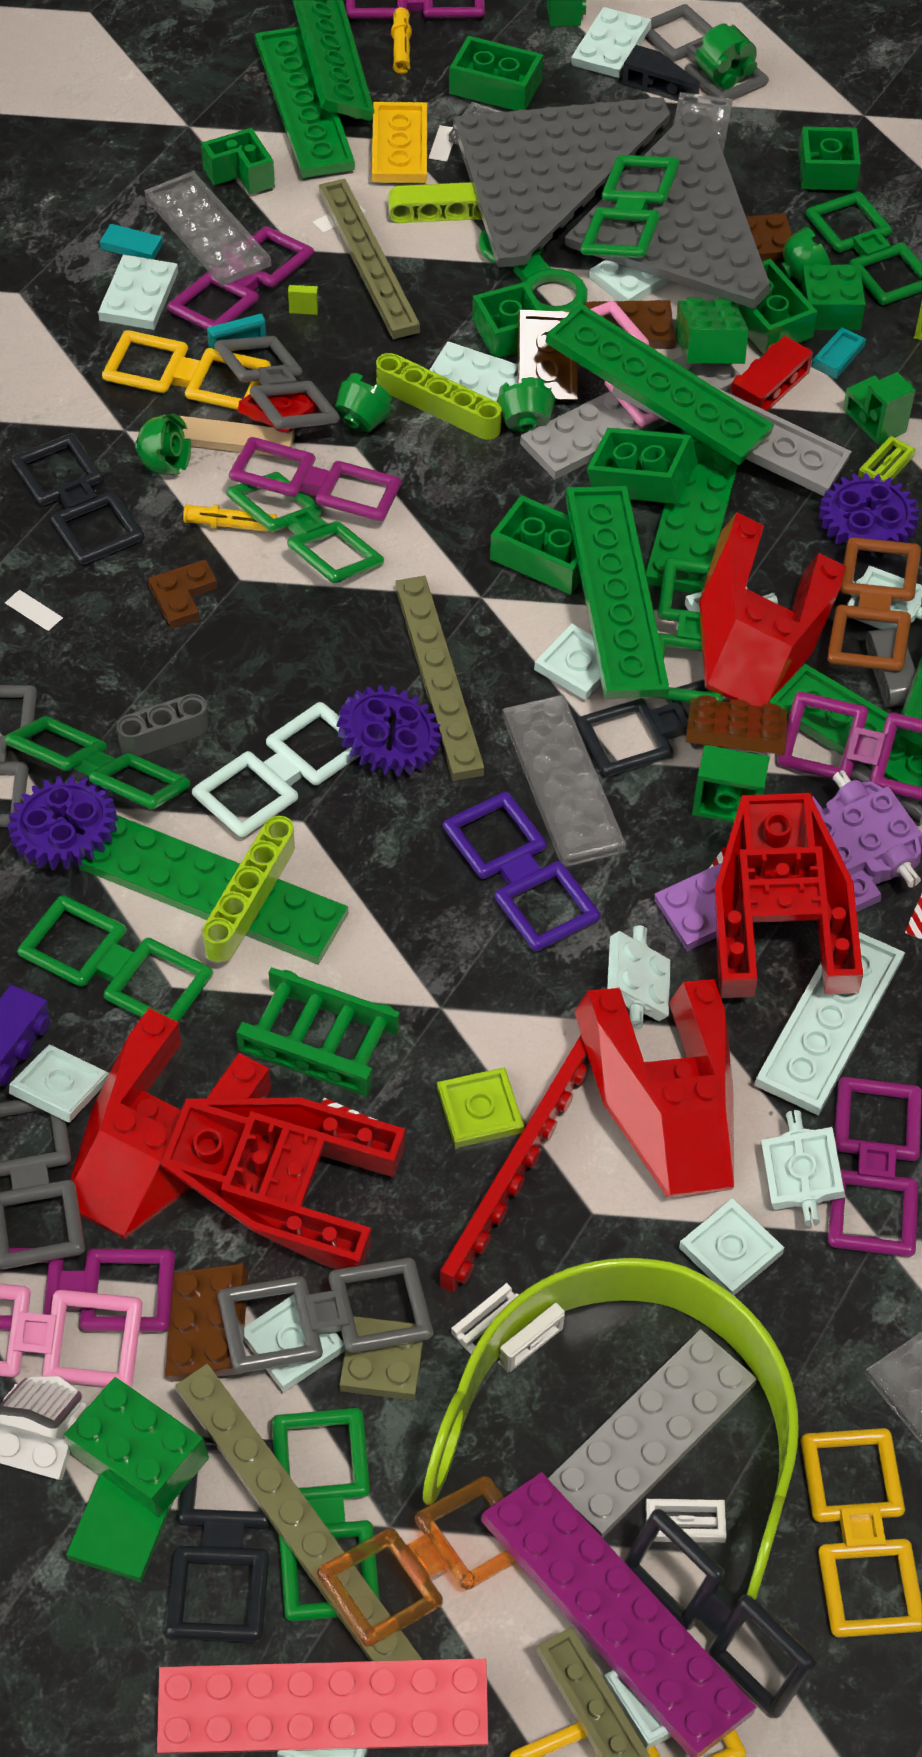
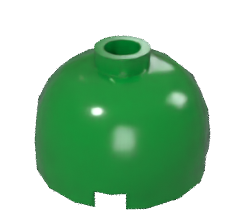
[780,227,831,284]
[135,414,191,475]

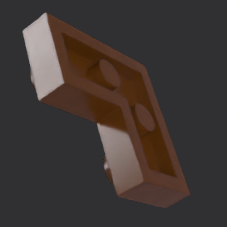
[148,559,218,629]

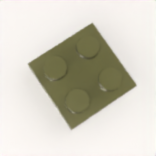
[340,1316,424,1401]

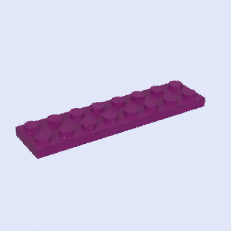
[481,1472,756,1757]

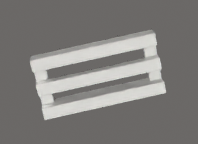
[451,1283,518,1354]
[499,1303,565,1373]
[646,1499,726,1543]

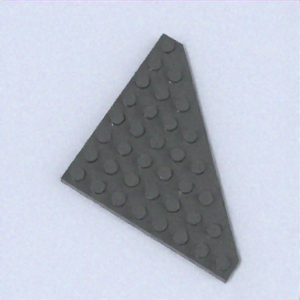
[453,97,670,267]
[564,111,770,309]

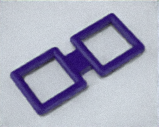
[442,792,601,951]

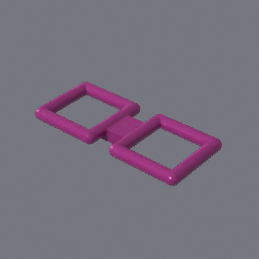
[345,0,485,19]
[167,226,314,330]
[229,437,402,522]
[777,692,922,801]
[828,1077,922,1257]
[0,1248,175,1332]

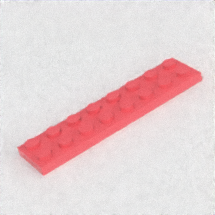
[157,1658,489,1755]

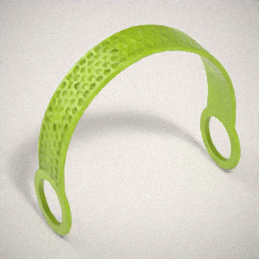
[423,1258,799,1600]

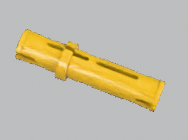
[391,8,412,74]
[183,504,277,533]

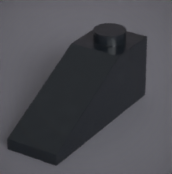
[622,45,700,107]

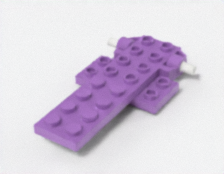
[655,770,922,951]

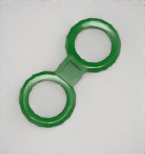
[478,228,588,312]

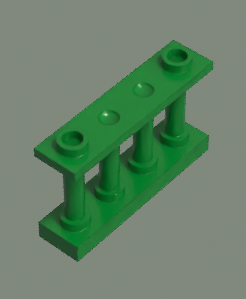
[236,967,400,1097]

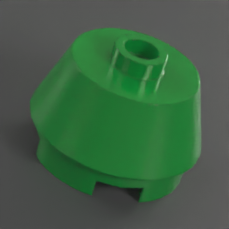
[335,373,394,432]
[497,377,556,432]

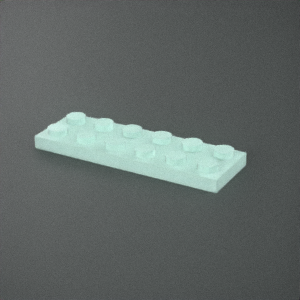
[754,932,905,1116]

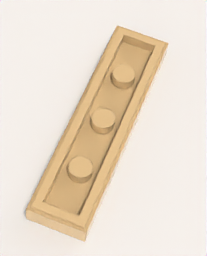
[180,416,294,458]

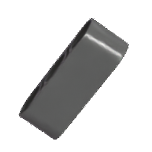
[866,628,916,708]
[117,694,209,756]

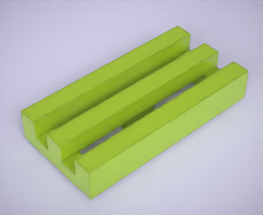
[858,436,916,482]

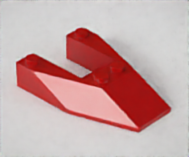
[699,512,846,706]
[715,793,863,998]
[574,979,734,1198]
[63,1008,271,1239]
[161,1098,406,1269]

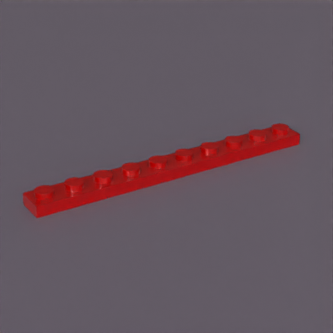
[440,1035,589,1293]

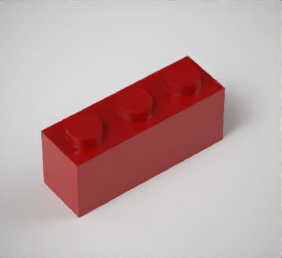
[730,336,813,412]

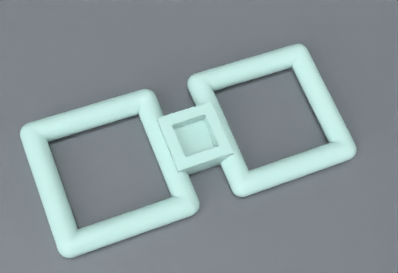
[192,702,360,837]

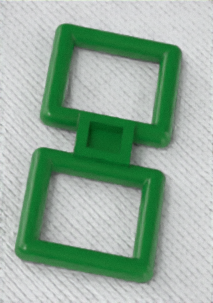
[580,155,680,258]
[805,192,922,305]
[226,472,384,583]
[653,557,723,703]
[5,716,191,809]
[17,895,213,1022]
[271,1408,380,1622]

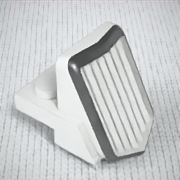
[0,1376,88,1480]

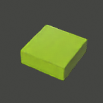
[288,285,318,315]

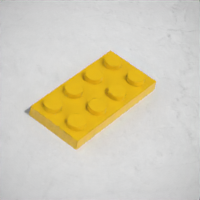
[372,102,427,183]

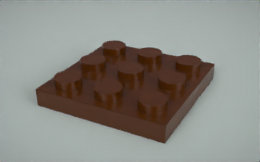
[686,695,787,755]

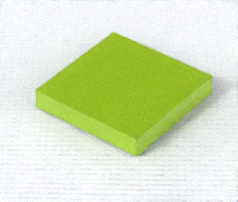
[437,1067,524,1148]

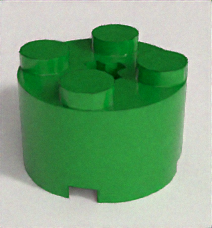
[695,23,757,90]

